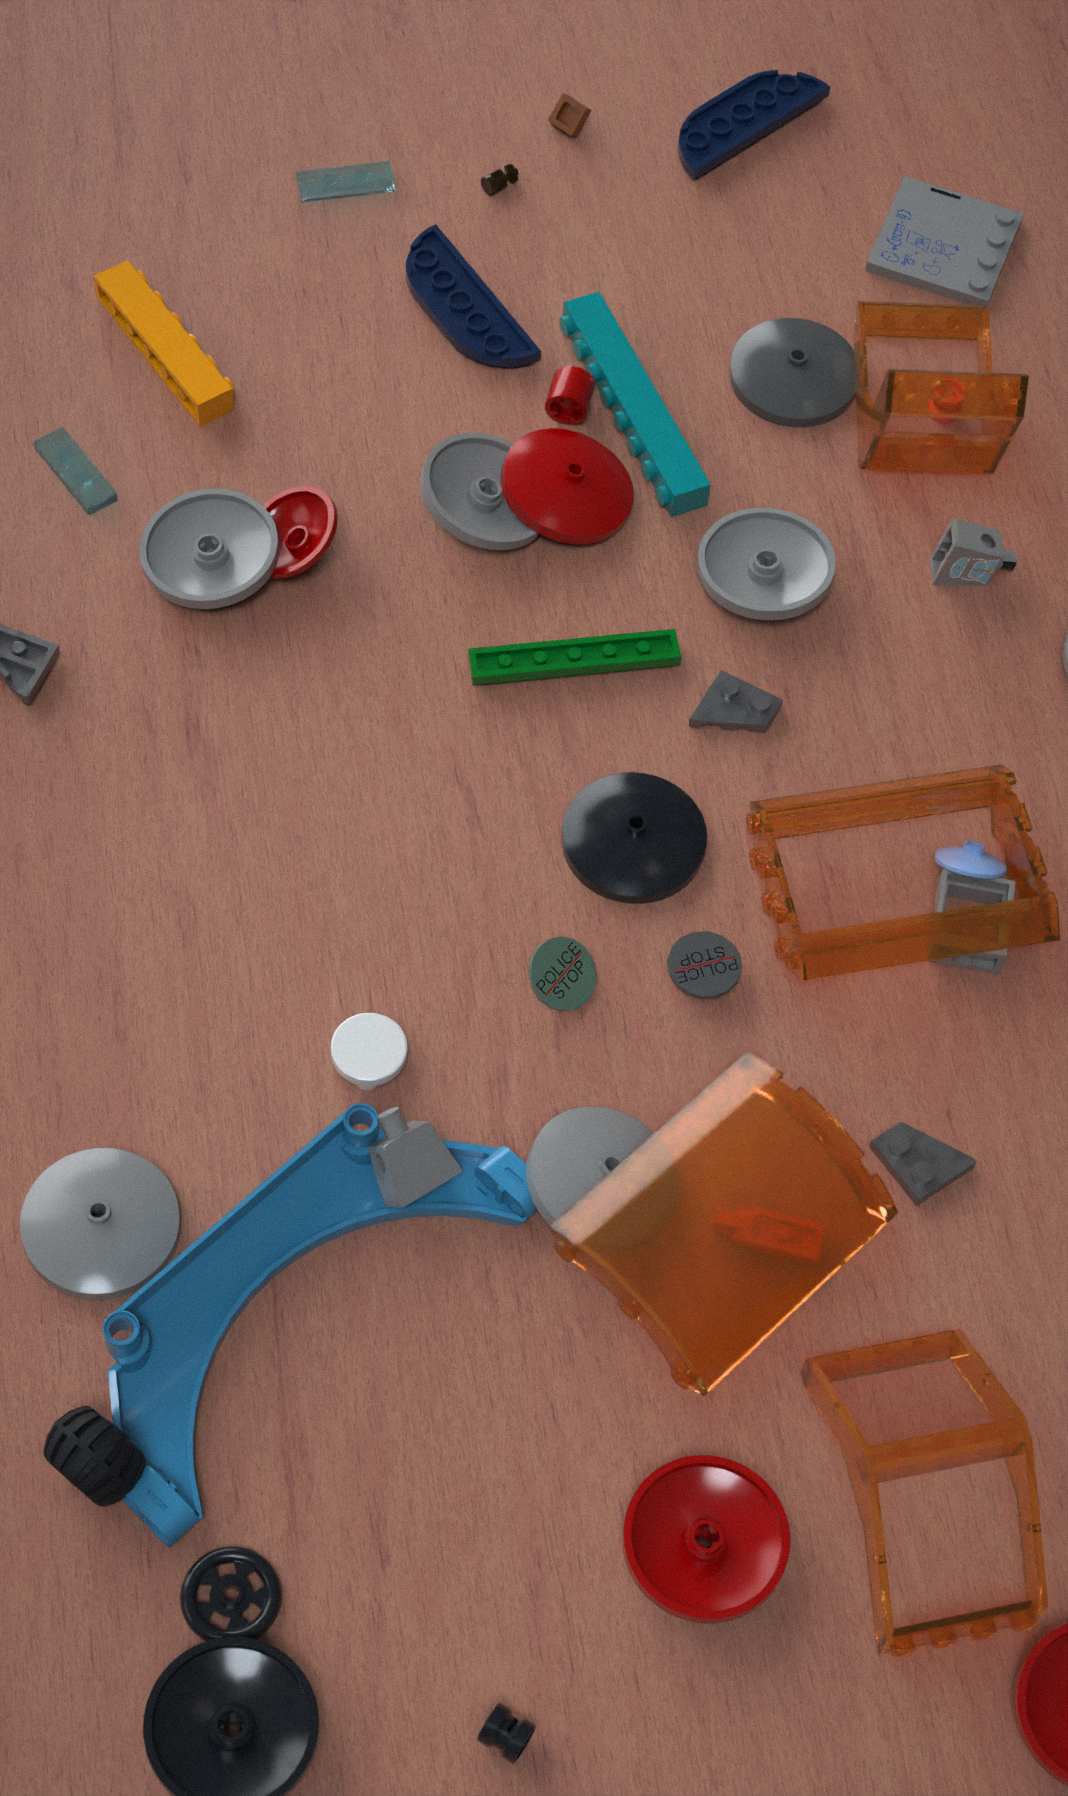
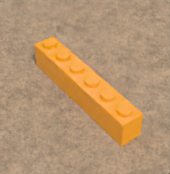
[94,260,235,427]

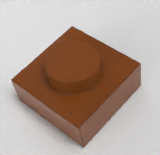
[548,93,592,138]

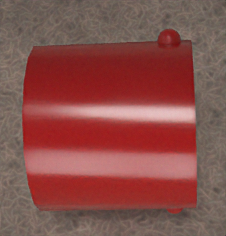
[545,366,595,425]

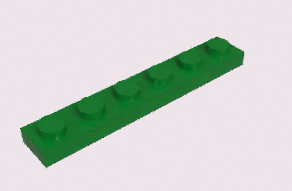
[468,629,681,686]

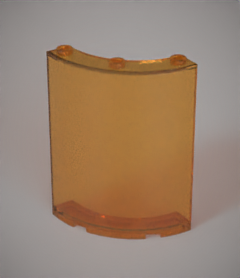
[549,1052,899,1396]

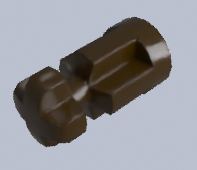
[481,164,519,195]

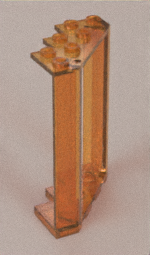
[746,764,1060,981]

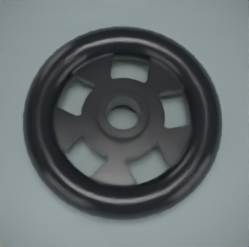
[180,1546,282,1641]

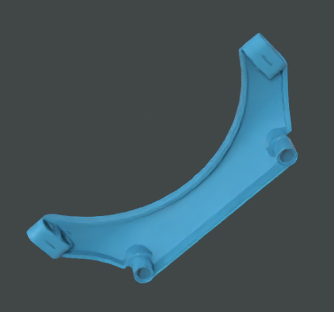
[102,1103,538,1548]

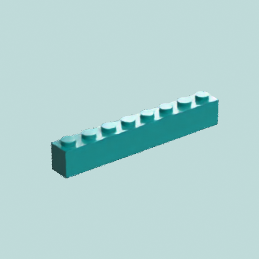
[559,292,711,517]

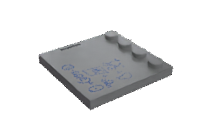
[865,176,1024,310]

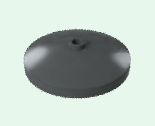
[729,318,861,428]

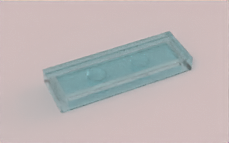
[296,161,395,203]
[34,427,118,516]

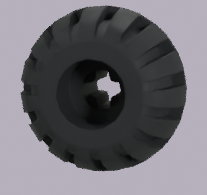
[43,1406,145,1507]

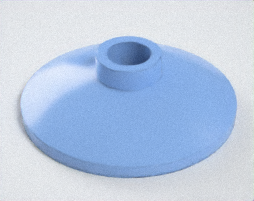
[934,840,1007,879]

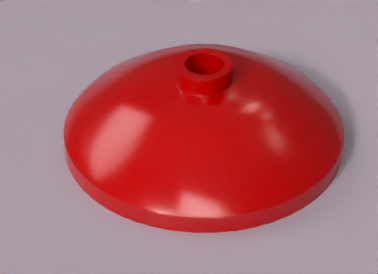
[263,485,338,579]

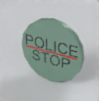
[528,936,596,1011]

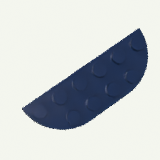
[678,70,830,180]
[405,224,541,367]

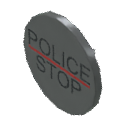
[667,931,742,999]

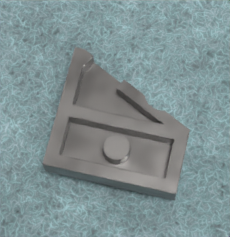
[0,624,60,705]
[688,670,783,733]
[869,1122,977,1206]

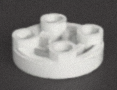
[331,1013,407,1091]

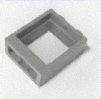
[927,868,1015,974]

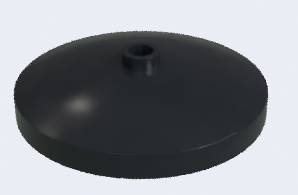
[561,772,707,904]
[143,1637,319,1796]

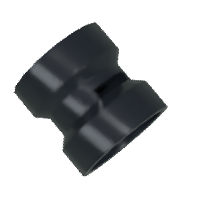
[477,1703,536,1764]

